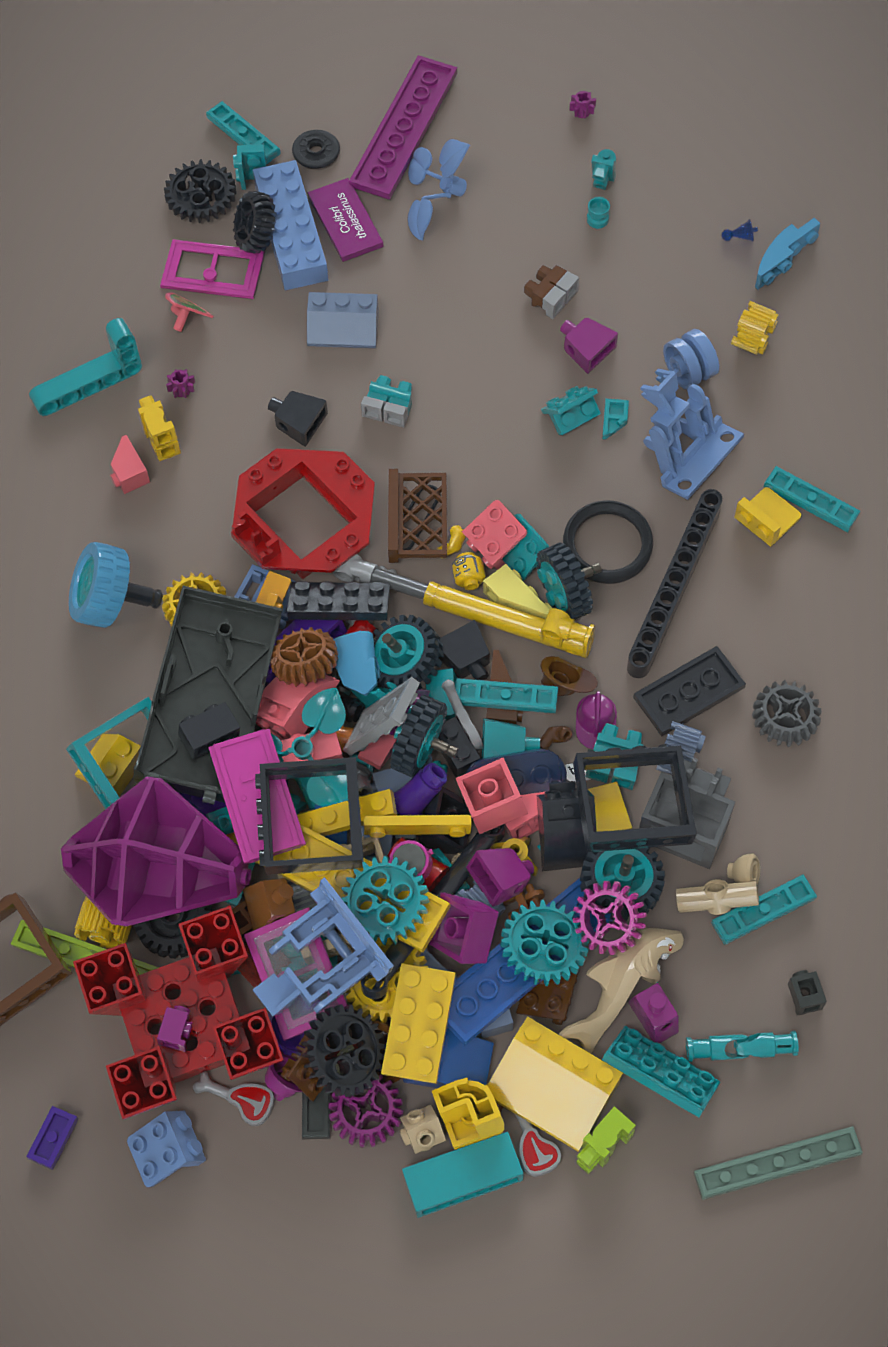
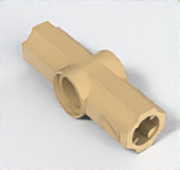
[676,879,759,915]

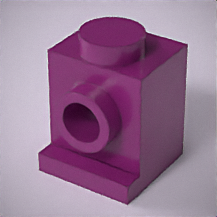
[157,1006,193,1052]

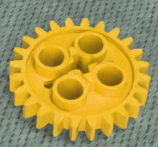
[345,937,429,1023]

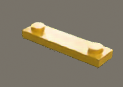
[364,815,471,838]

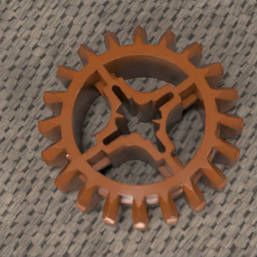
[270,627,338,687]

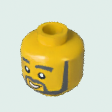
[452,552,486,590]

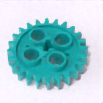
[341,856,430,945]
[500,900,589,986]

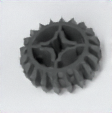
[752,680,822,747]

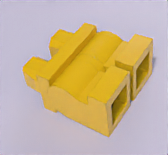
[138,395,181,462]

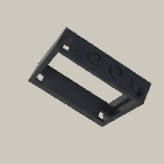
[573,744,697,853]
[255,757,364,875]

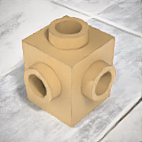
[399,1105,446,1154]

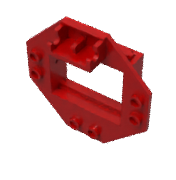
[231,448,375,580]

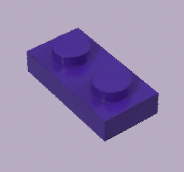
[26,1106,78,1170]

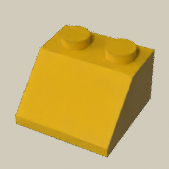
[75,734,141,797]

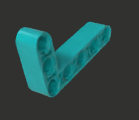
[29,318,142,416]

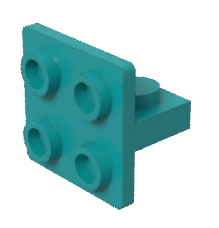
[541,386,601,435]
[502,514,549,581]

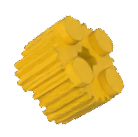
[731,301,779,355]
[74,896,132,949]

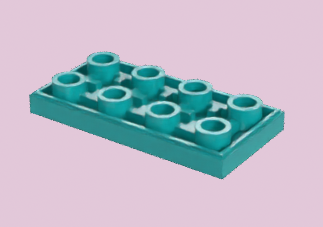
[602,1026,720,1118]

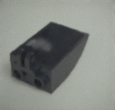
[536,779,597,872]

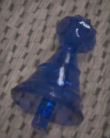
[721,219,758,242]

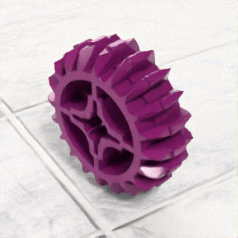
[329,1074,403,1148]

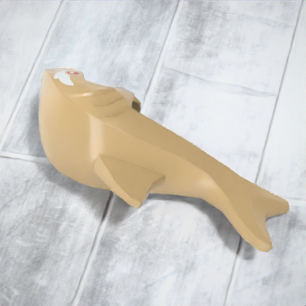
[559,928,684,1054]

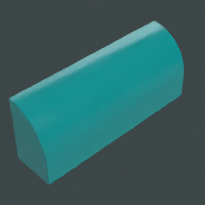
[402,1131,523,1218]

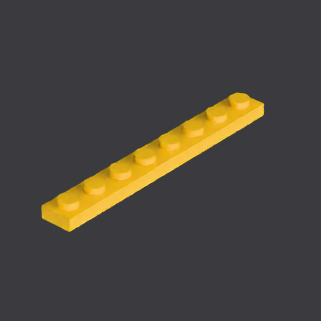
[226,789,397,846]

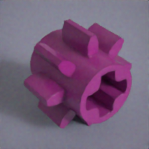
[569,91,596,119]
[166,369,195,398]

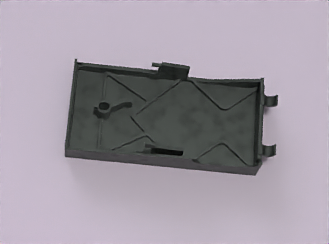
[133,586,282,804]

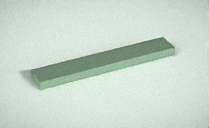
[693,1126,863,1200]

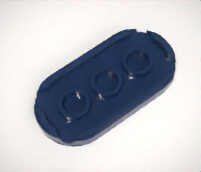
[466,749,567,795]

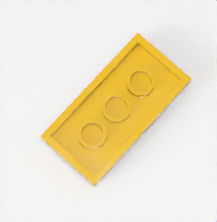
[381,963,456,1084]

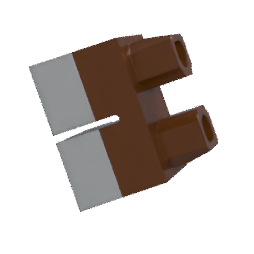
[524,265,579,319]

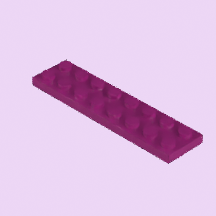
[349,55,457,200]

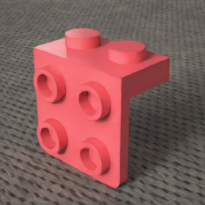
[462,500,527,570]

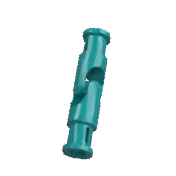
[685,1031,799,1062]

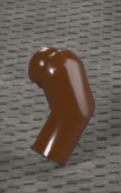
[540,726,573,750]

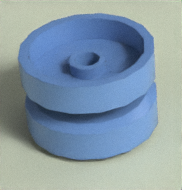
[663,329,719,389]

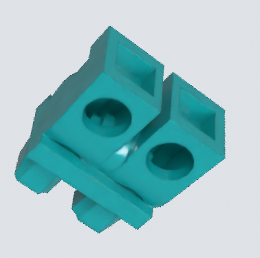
[585,723,643,790]

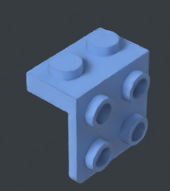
[127,1111,206,1187]

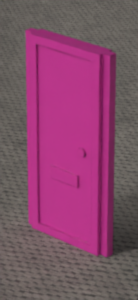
[208,729,306,864]

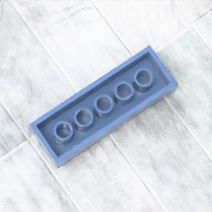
[253,160,329,290]

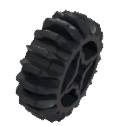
[233,191,277,253]

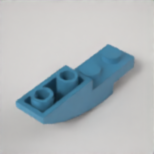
[755,218,820,290]

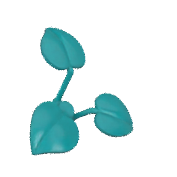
[271,688,348,807]

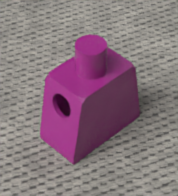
[560,318,618,374]
[466,848,534,907]
[628,983,679,1044]

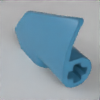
[333,631,380,696]

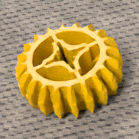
[162,572,227,627]

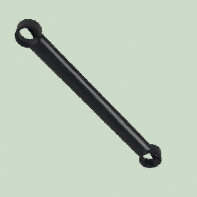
[361,824,505,999]

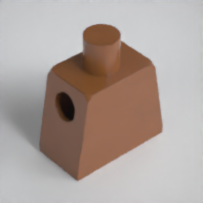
[243,878,295,931]

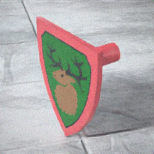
[165,293,213,332]

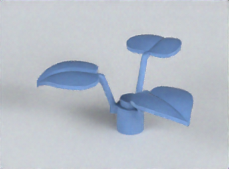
[408,139,470,240]

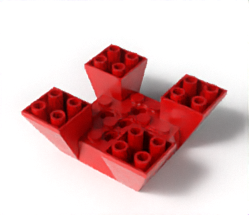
[73,905,284,1120]

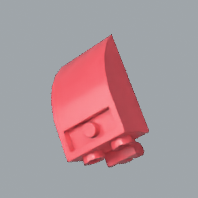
[256,674,340,741]

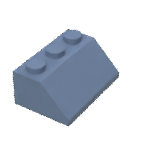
[307,292,379,348]

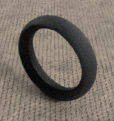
[563,500,653,584]

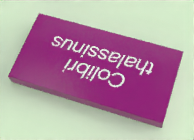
[307,178,384,262]

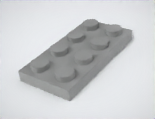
[343,677,420,755]

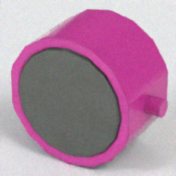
[389,840,434,879]

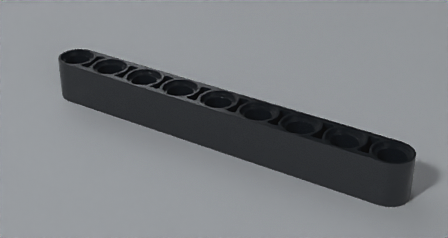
[627,489,723,679]

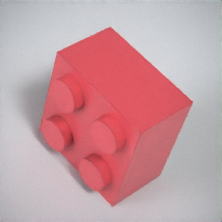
[455,758,528,834]

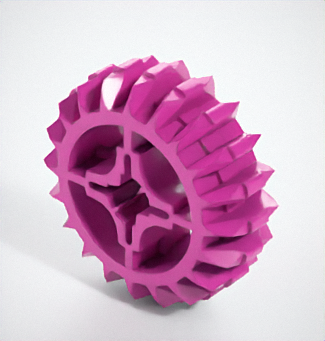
[573,881,647,955]

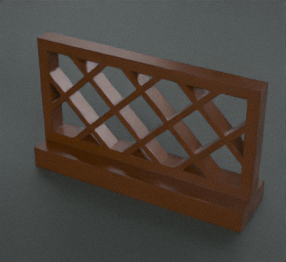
[388,468,447,563]

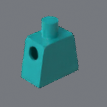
[481,718,540,759]

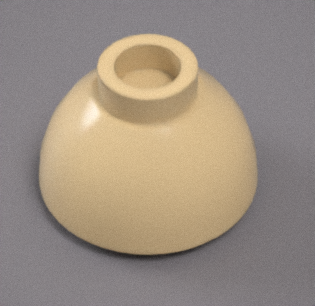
[727,854,760,885]

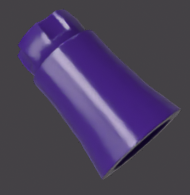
[394,763,447,815]

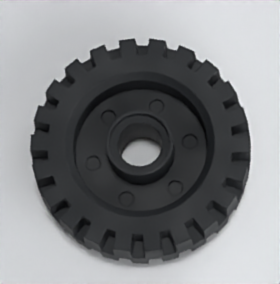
[134,905,213,959]

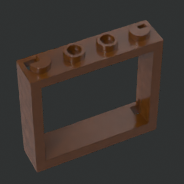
[0,892,73,1026]

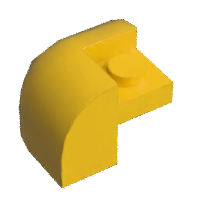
[432,1078,504,1150]

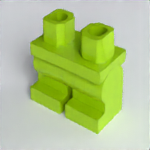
[576,1106,636,1174]

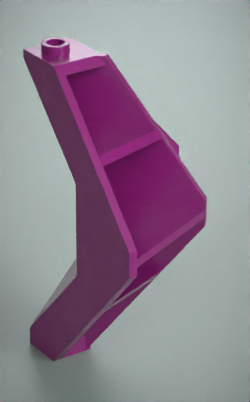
[61,776,251,926]

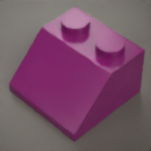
[429,893,499,964]

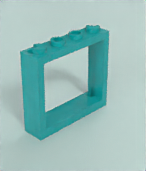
[66,697,152,809]

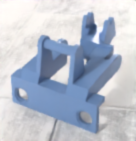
[640,369,744,500]
[253,877,393,1017]

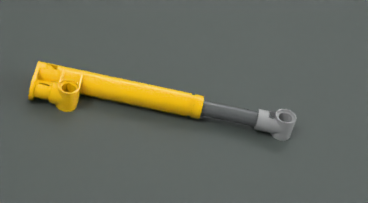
[333,554,595,658]

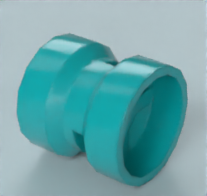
[587,197,610,229]

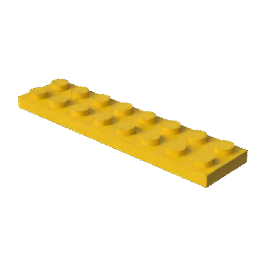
[256,824,451,952]

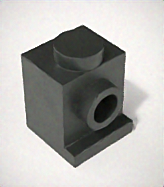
[788,970,827,1016]

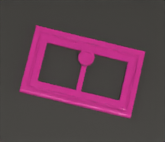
[160,239,265,299]

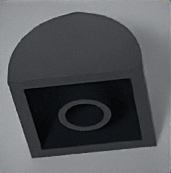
[418,786,472,854]

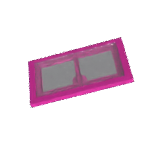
[244,907,348,1041]

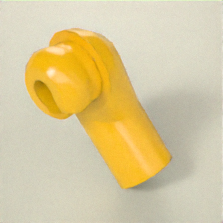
[437,525,466,559]

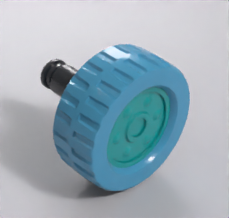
[69,542,163,628]

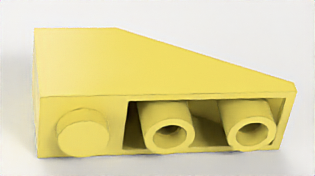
[483,564,552,619]

